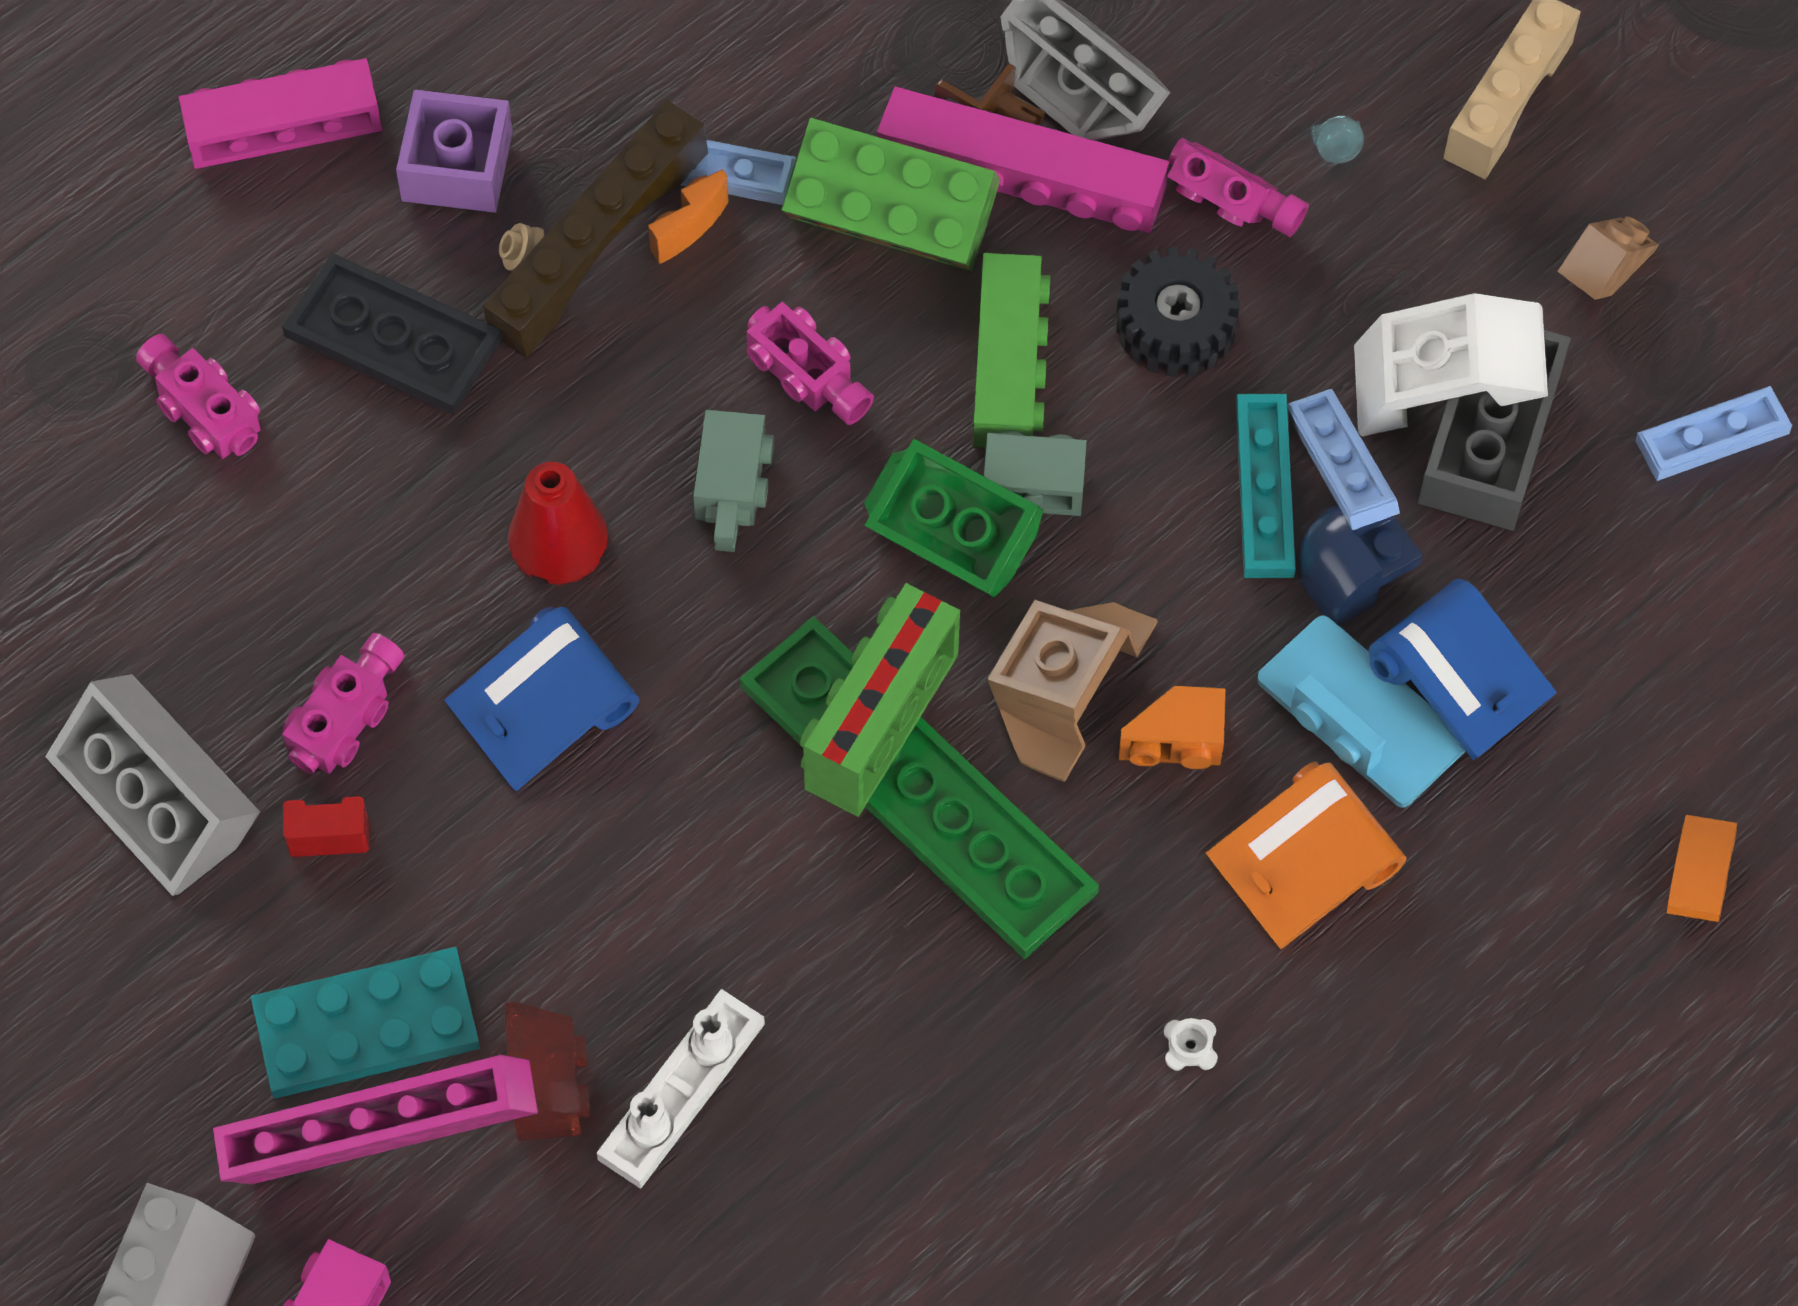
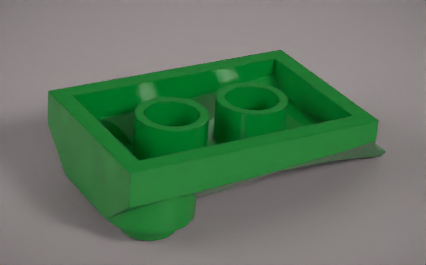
[864,438,1043,597]

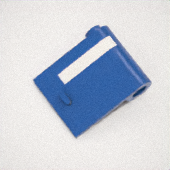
[1369,579,1557,760]
[444,607,639,791]

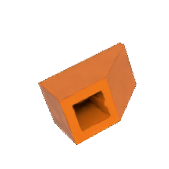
[1118,686,1226,769]

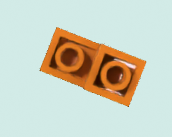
[648,169,729,264]
[1667,815,1737,922]

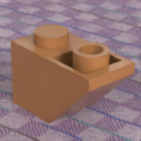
[1557,216,1659,300]

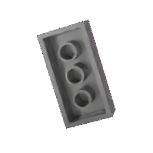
[1418,330,1571,531]

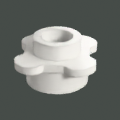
[1164,1018,1218,1071]

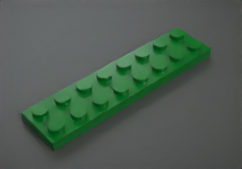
[740,616,1099,960]

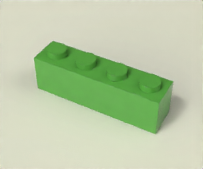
[973,253,1050,448]

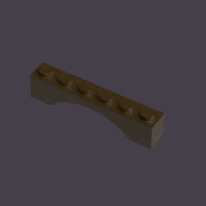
[482,100,708,359]

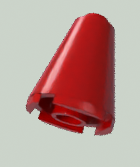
[508,462,608,585]

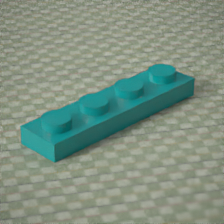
[1236,394,1295,578]

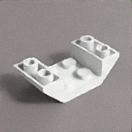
[1354,293,1548,436]

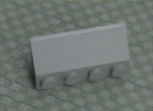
[45,674,260,896]
[94,1183,256,1306]

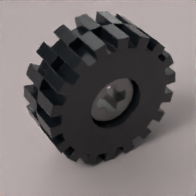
[1115,247,1240,377]

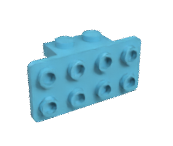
[1257,616,1465,808]

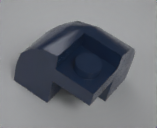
[1298,504,1423,626]

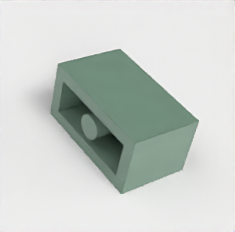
[984,431,1087,516]

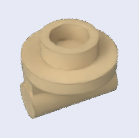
[499,223,544,271]

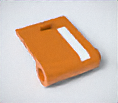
[1206,762,1407,949]

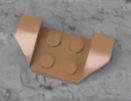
[987,600,1158,782]

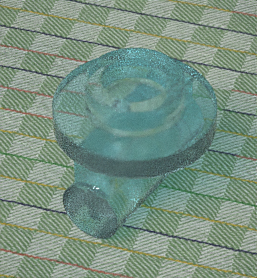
[1311,116,1364,163]

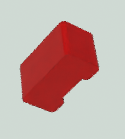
[283,796,369,857]

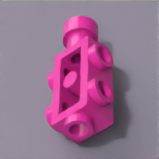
[1167,138,1309,237]
[747,302,874,425]
[136,334,260,460]
[282,633,405,775]

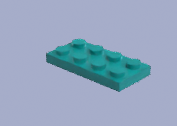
[251,947,480,1099]

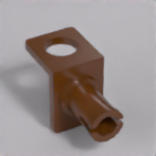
[934,63,1045,126]

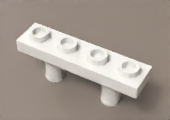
[597,989,765,1189]

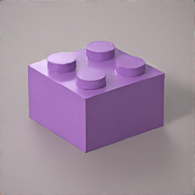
[396,90,513,213]

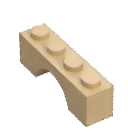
[1443,0,1581,180]

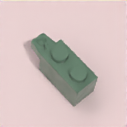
[693,410,774,552]

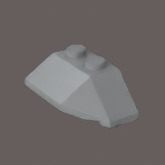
[1000,0,1171,141]

